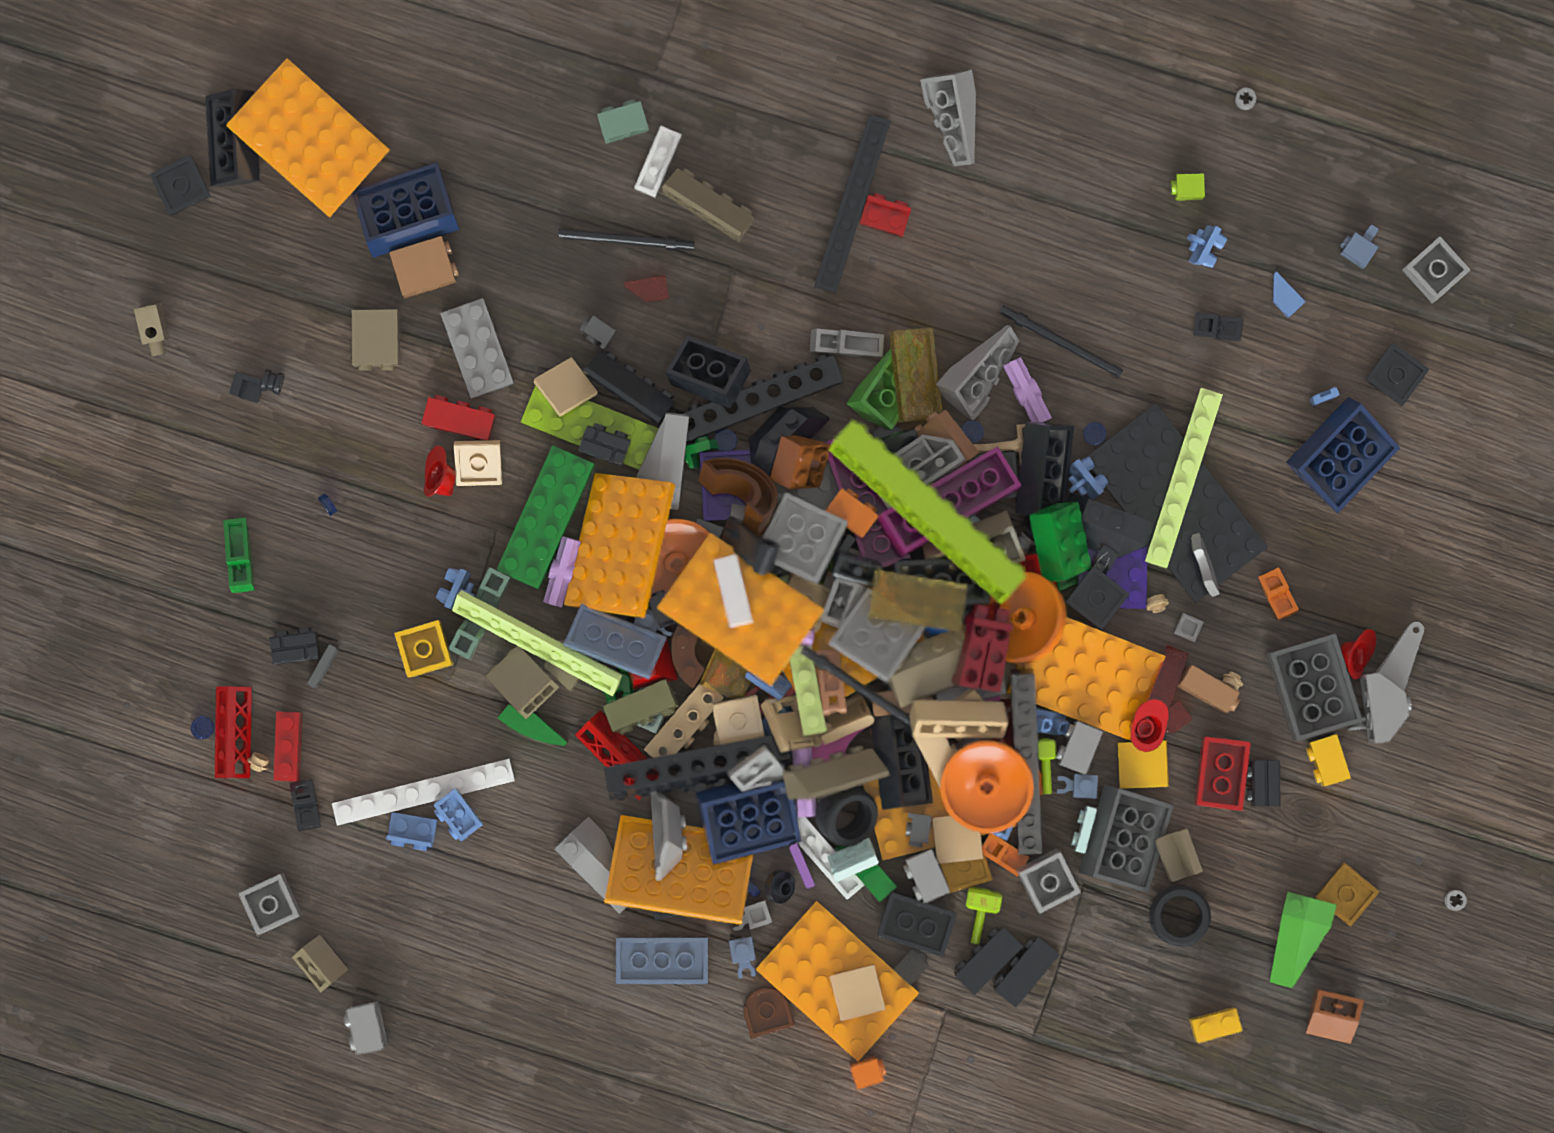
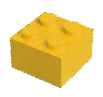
[394,620,454,678]

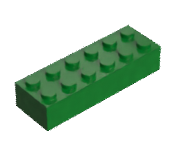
[496,445,595,590]

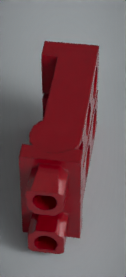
[951,604,1013,692]

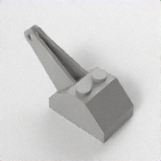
[1359,622,1424,744]

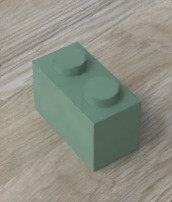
[597,100,649,143]

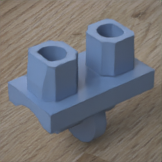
[1187,225,1227,267]
[1068,457,1108,500]
[436,568,477,610]
[1036,708,1069,736]

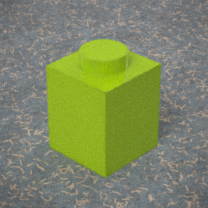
[1171,174,1205,200]

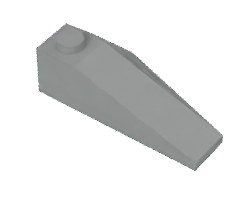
[920,70,976,166]
[936,325,1019,421]
[637,412,689,510]
[555,817,627,914]

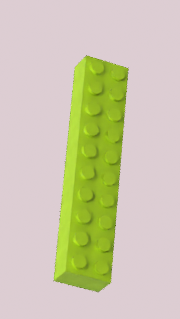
[829,420,1027,604]

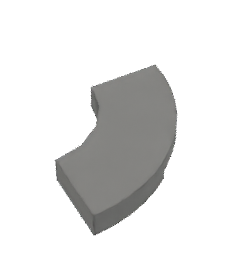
[1191,533,1220,597]

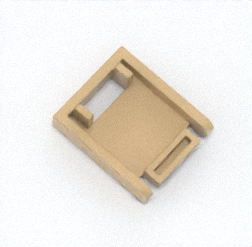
[820,694,874,745]
[761,696,822,752]

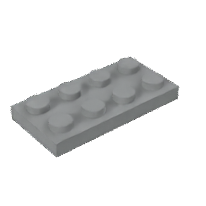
[440,298,514,399]

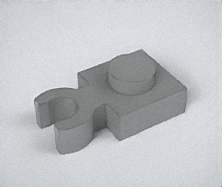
[733,900,772,931]

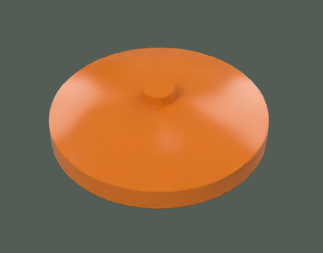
[649,518,710,598]
[987,572,1066,664]
[941,740,1034,833]

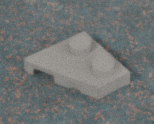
[728,745,787,792]

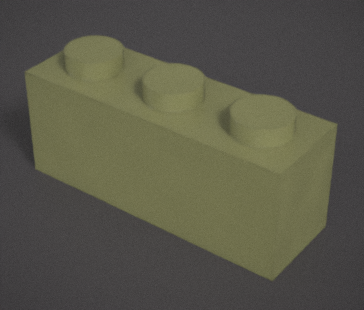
[603,679,680,735]

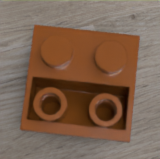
[770,436,831,489]
[1305,988,1364,1044]

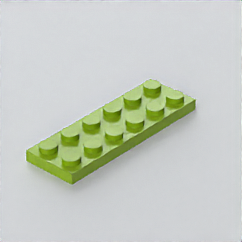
[521,385,659,470]

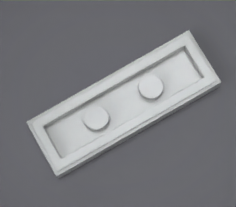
[634,126,682,197]
[714,555,753,628]

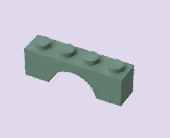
[449,567,512,660]

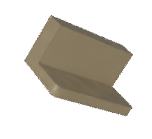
[1155,828,1203,882]
[292,935,348,993]

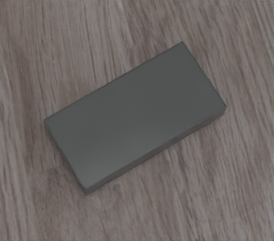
[307,644,339,689]

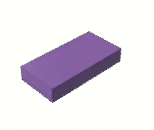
[789,843,815,888]

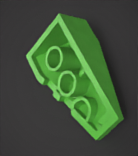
[846,331,923,430]
[1270,892,1337,988]

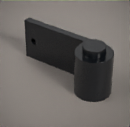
[721,516,780,575]

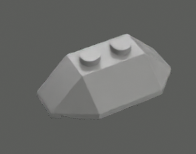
[880,435,966,509]
[651,791,687,881]

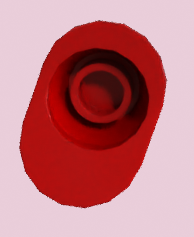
[424,445,456,497]
[1340,629,1376,679]
[1129,699,1169,752]

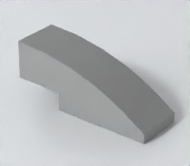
[809,328,884,357]

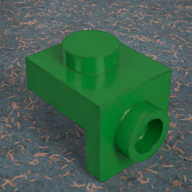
[685,436,719,469]

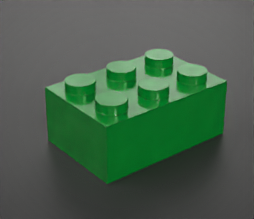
[1029,502,1091,581]

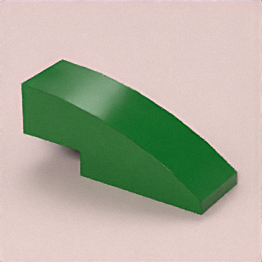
[223,518,255,593]
[498,704,568,746]
[834,845,897,902]

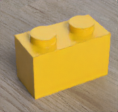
[1306,734,1351,786]
[1189,1007,1242,1043]

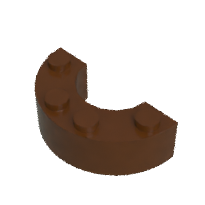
[698,458,778,537]
[671,624,706,689]

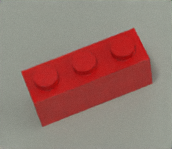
[421,395,496,441]
[274,712,303,781]

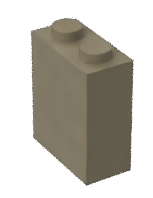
[352,309,400,371]
[485,646,559,719]

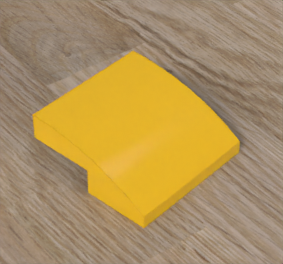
[1118,741,1169,789]

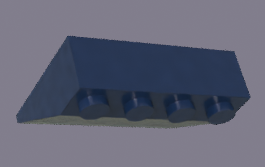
[352,163,459,258]
[1286,397,1400,513]
[696,779,801,864]

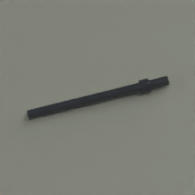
[558,229,695,251]
[999,305,1123,378]
[800,645,912,728]

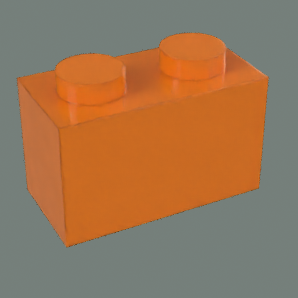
[825,488,879,539]
[850,1056,886,1090]

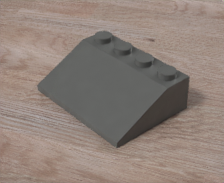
[1266,633,1363,742]
[1078,785,1174,893]

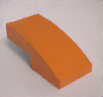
[1258,568,1299,621]
[982,833,1030,877]

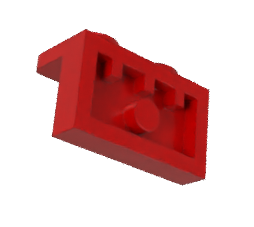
[860,193,911,237]

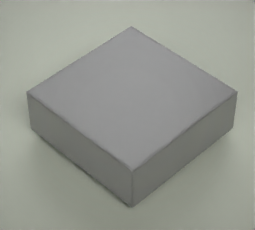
[1173,613,1204,643]

